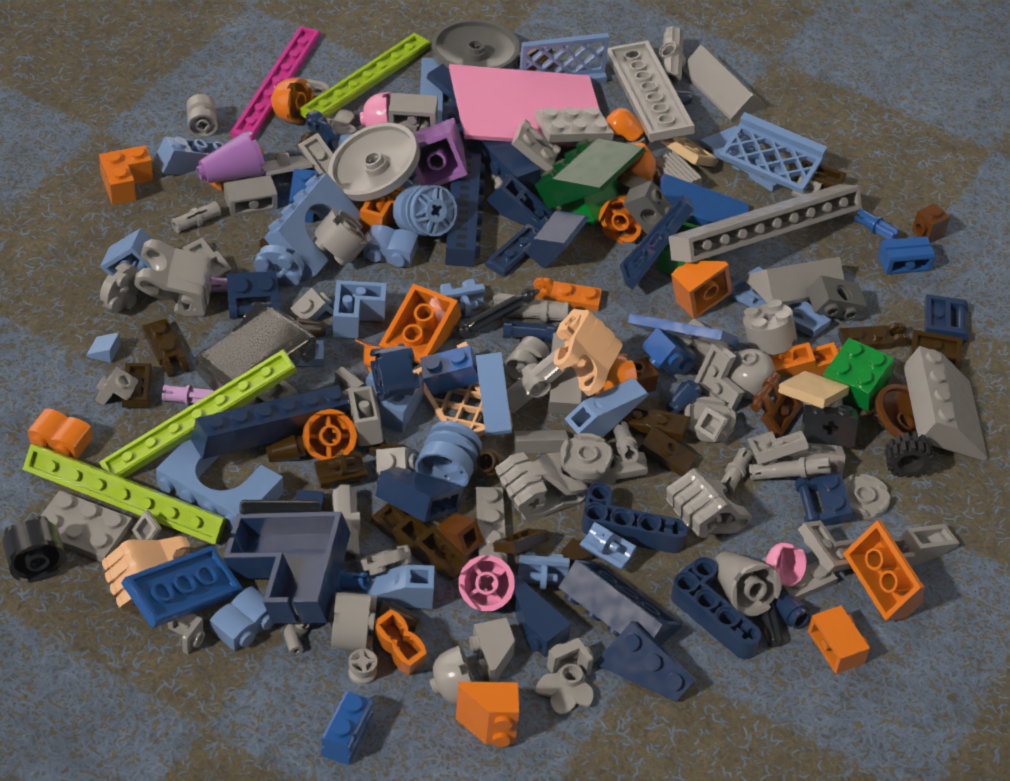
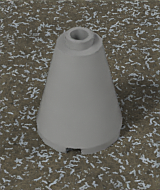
[714,551,782,616]

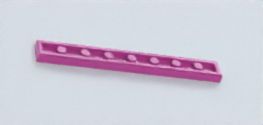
[231,26,321,141]

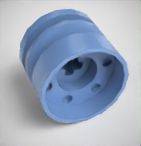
[393,185,457,236]
[415,421,482,489]

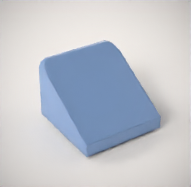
[86,333,121,363]

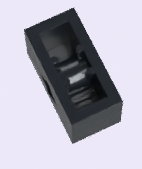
[801,404,859,447]

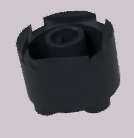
[3,516,66,583]

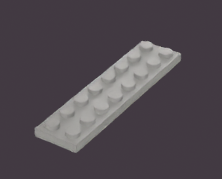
[607,40,695,142]

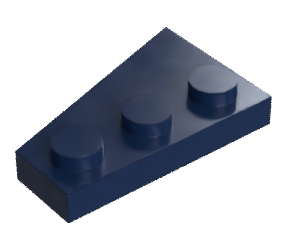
[594,621,697,702]

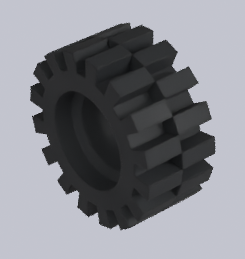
[885,432,935,478]

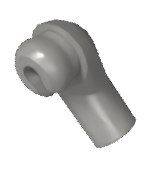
[284,618,311,655]

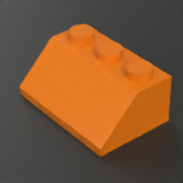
[843,520,924,621]

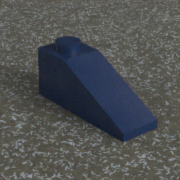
[486,174,553,229]
[510,572,571,657]

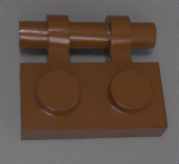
[750,373,803,438]

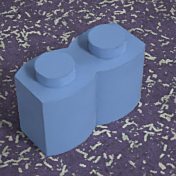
[363,225,418,267]
[210,586,274,651]

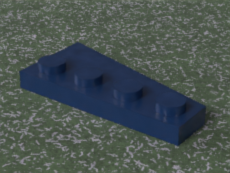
[620,194,694,290]

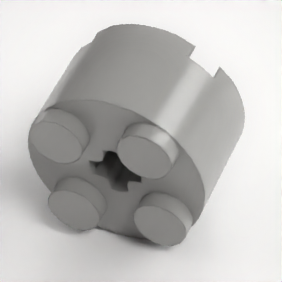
[314,208,371,266]
[743,299,798,355]
[331,592,377,651]

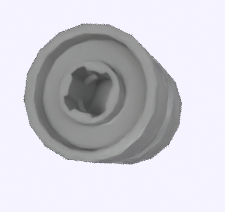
[186,94,218,137]
[504,336,550,381]

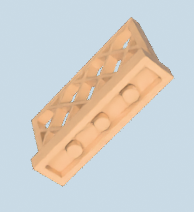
[413,342,513,437]

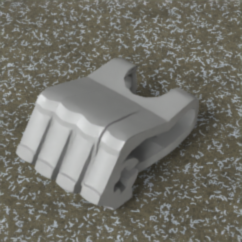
[134,239,213,316]
[495,452,589,522]
[666,468,752,539]

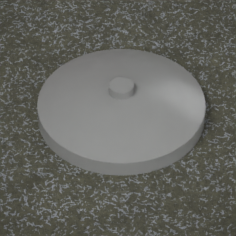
[328,123,420,201]

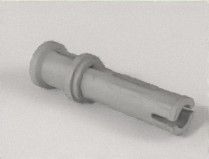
[494,301,569,323]

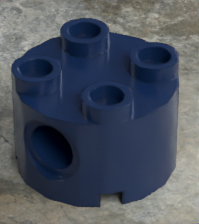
[370,343,420,401]

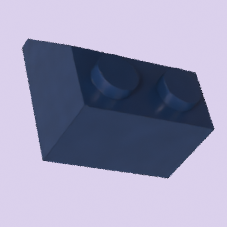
[523,211,589,268]

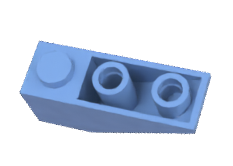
[154,136,224,175]
[564,378,649,438]
[348,565,434,609]

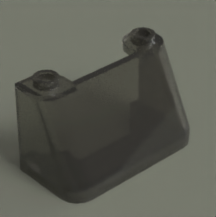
[195,306,316,391]

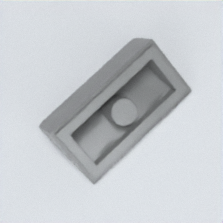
[513,430,569,453]

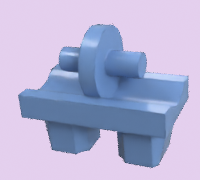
[440,279,485,317]
[580,522,637,571]
[518,552,570,589]

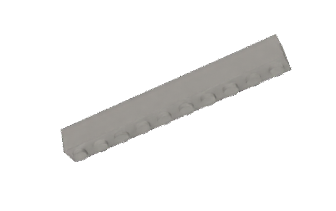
[669,184,862,263]

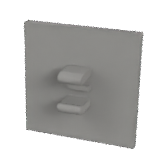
[261,150,312,176]

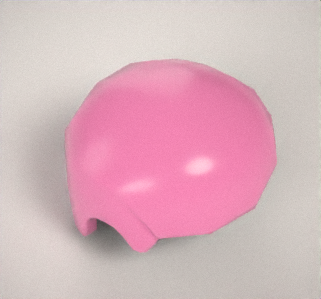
[765,543,807,587]

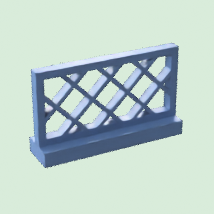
[519,33,609,85]
[719,112,827,194]

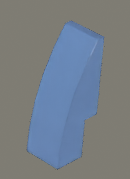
[476,352,512,436]

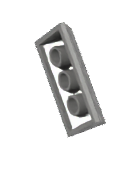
[682,45,767,121]
[743,257,844,305]

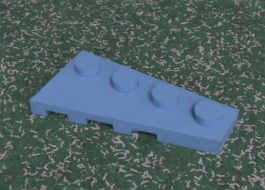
[699,126,784,192]

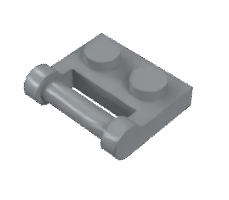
[512,119,561,172]

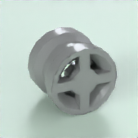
[348,649,377,685]

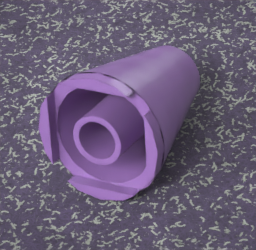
[196,130,266,183]

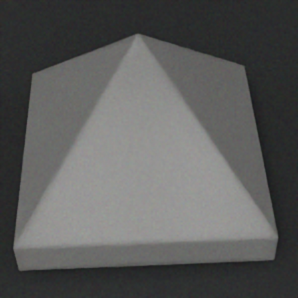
[694,406,729,442]
[132,510,162,540]

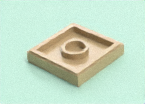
[660,137,719,167]
[778,371,850,408]

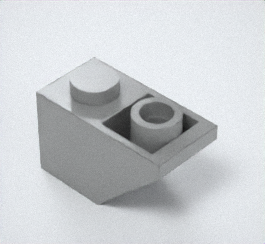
[469,618,515,682]

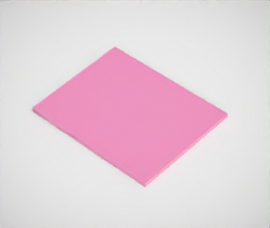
[449,64,599,147]

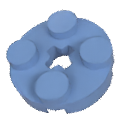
[254,245,304,285]

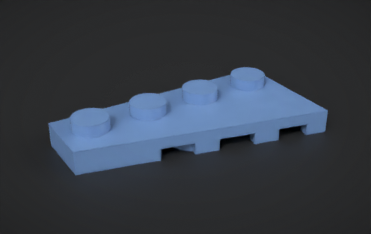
[729,266,831,338]

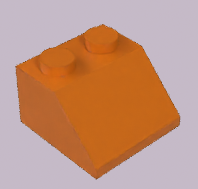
[671,261,732,319]
[456,682,519,747]

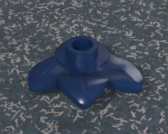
[306,110,340,151]

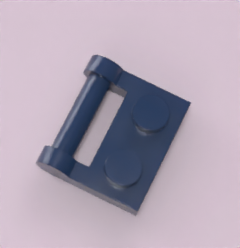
[226,271,280,319]
[924,294,969,343]
[503,320,555,342]
[794,471,854,526]

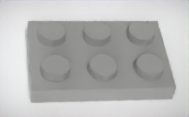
[534,107,614,142]
[41,490,133,562]

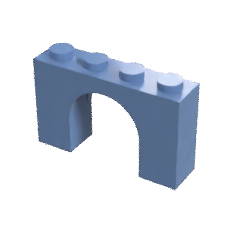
[264,173,360,281]
[156,437,283,530]

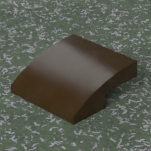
[910,329,963,371]

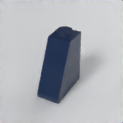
[375,467,464,522]

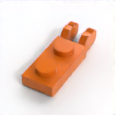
[533,277,602,312]

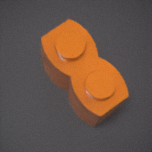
[28,409,93,460]
[374,609,426,675]

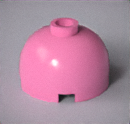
[360,92,392,127]
[459,555,515,611]

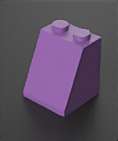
[413,118,467,186]

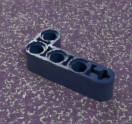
[581,482,688,553]
[671,557,761,659]

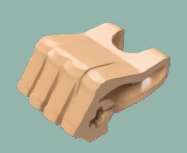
[554,309,623,396]
[102,536,191,613]

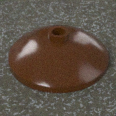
[875,384,934,447]

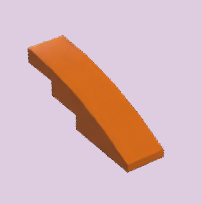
[768,342,843,377]

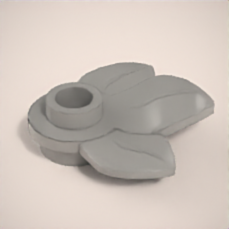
[326,110,357,136]
[535,664,594,715]

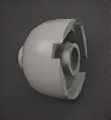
[727,349,777,400]
[429,645,477,705]

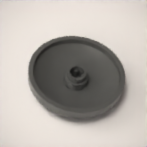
[431,19,520,69]

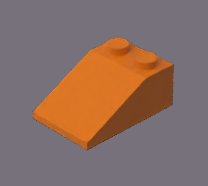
[379,284,462,364]

